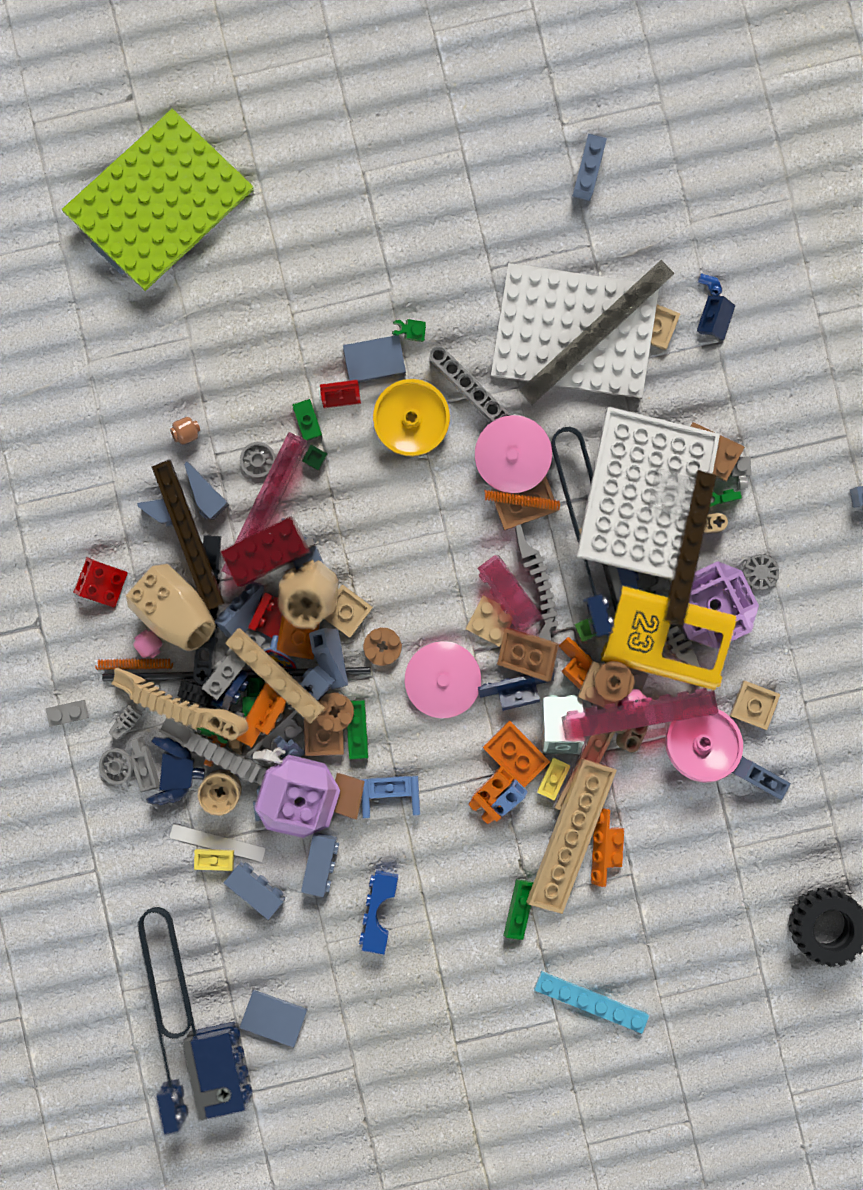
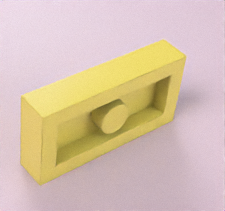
[537,757,571,801]
[194,849,234,871]

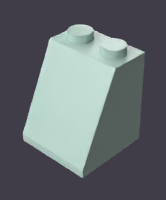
[542,695,584,754]

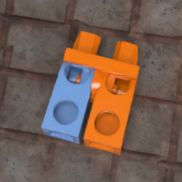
[469,765,528,824]

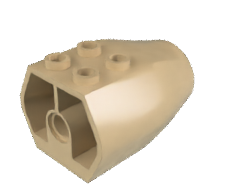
[278,560,339,628]
[126,564,215,651]

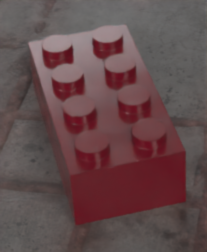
[220,516,311,587]

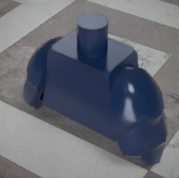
[146,737,205,805]

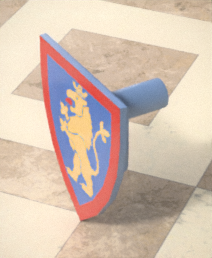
[264,635,297,669]

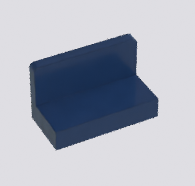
[697,295,735,341]

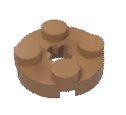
[363,627,402,666]
[594,661,634,701]
[316,692,354,731]

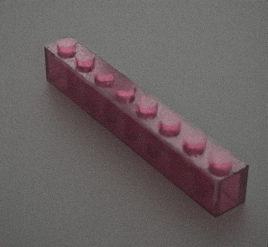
[221,432,308,576]
[561,688,719,740]

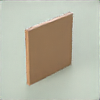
[334,773,365,819]

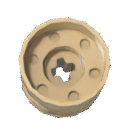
[198,769,242,816]

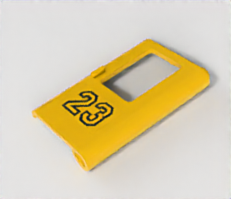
[601,586,736,690]

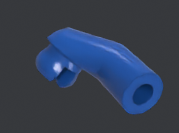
[698,273,722,296]

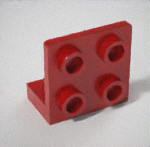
[73,557,128,607]
[248,593,283,638]

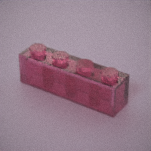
[477,554,544,631]

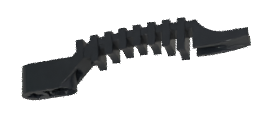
[194,535,222,684]

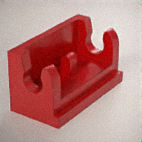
[319,380,361,408]

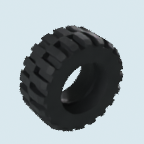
[789,887,863,967]

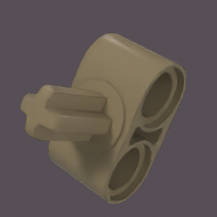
[607,714,648,753]

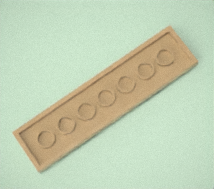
[527,758,617,914]

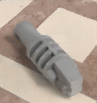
[109,703,145,740]

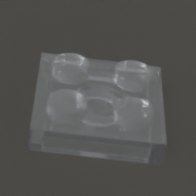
[648,469,696,517]

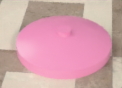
[475,415,552,493]
[405,642,481,718]
[665,705,743,783]

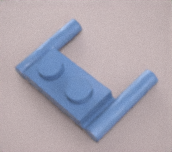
[361,776,420,818]

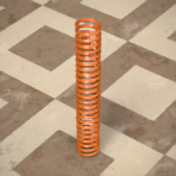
[484,490,560,511]
[95,658,173,670]

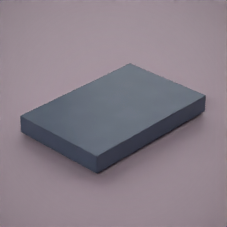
[343,335,406,382]
[240,989,307,1047]

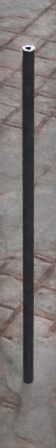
[102,667,371,682]

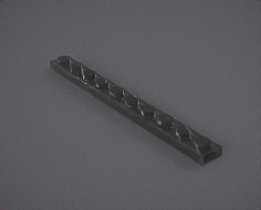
[519,259,675,405]

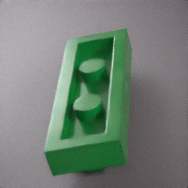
[347,700,369,759]
[503,879,534,940]

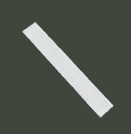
[170,824,266,862]

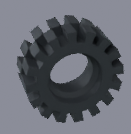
[177,680,213,705]

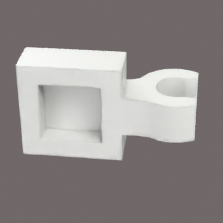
[252,748,286,766]

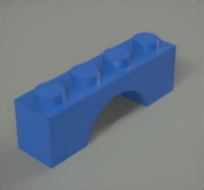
[359,870,399,955]

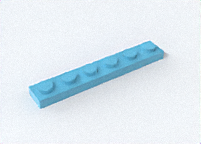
[534,971,649,1034]

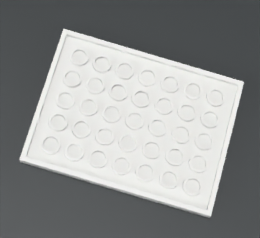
[491,263,660,399]
[576,407,720,579]

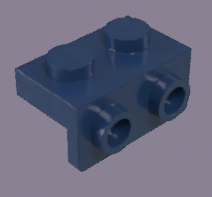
[211,670,249,711]

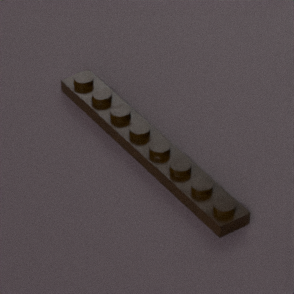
[152,459,225,611]
[663,470,717,626]

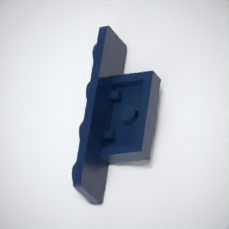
[478,673,554,711]

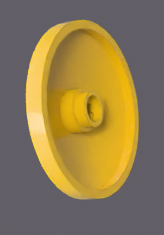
[373,379,450,456]

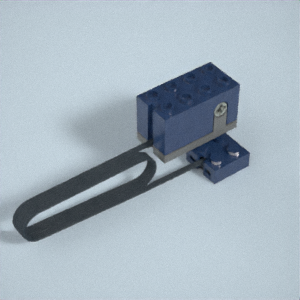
[138,907,253,1135]

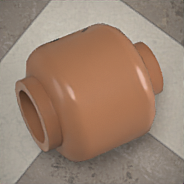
[170,417,200,445]

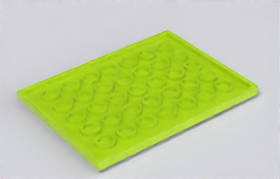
[62,108,254,291]

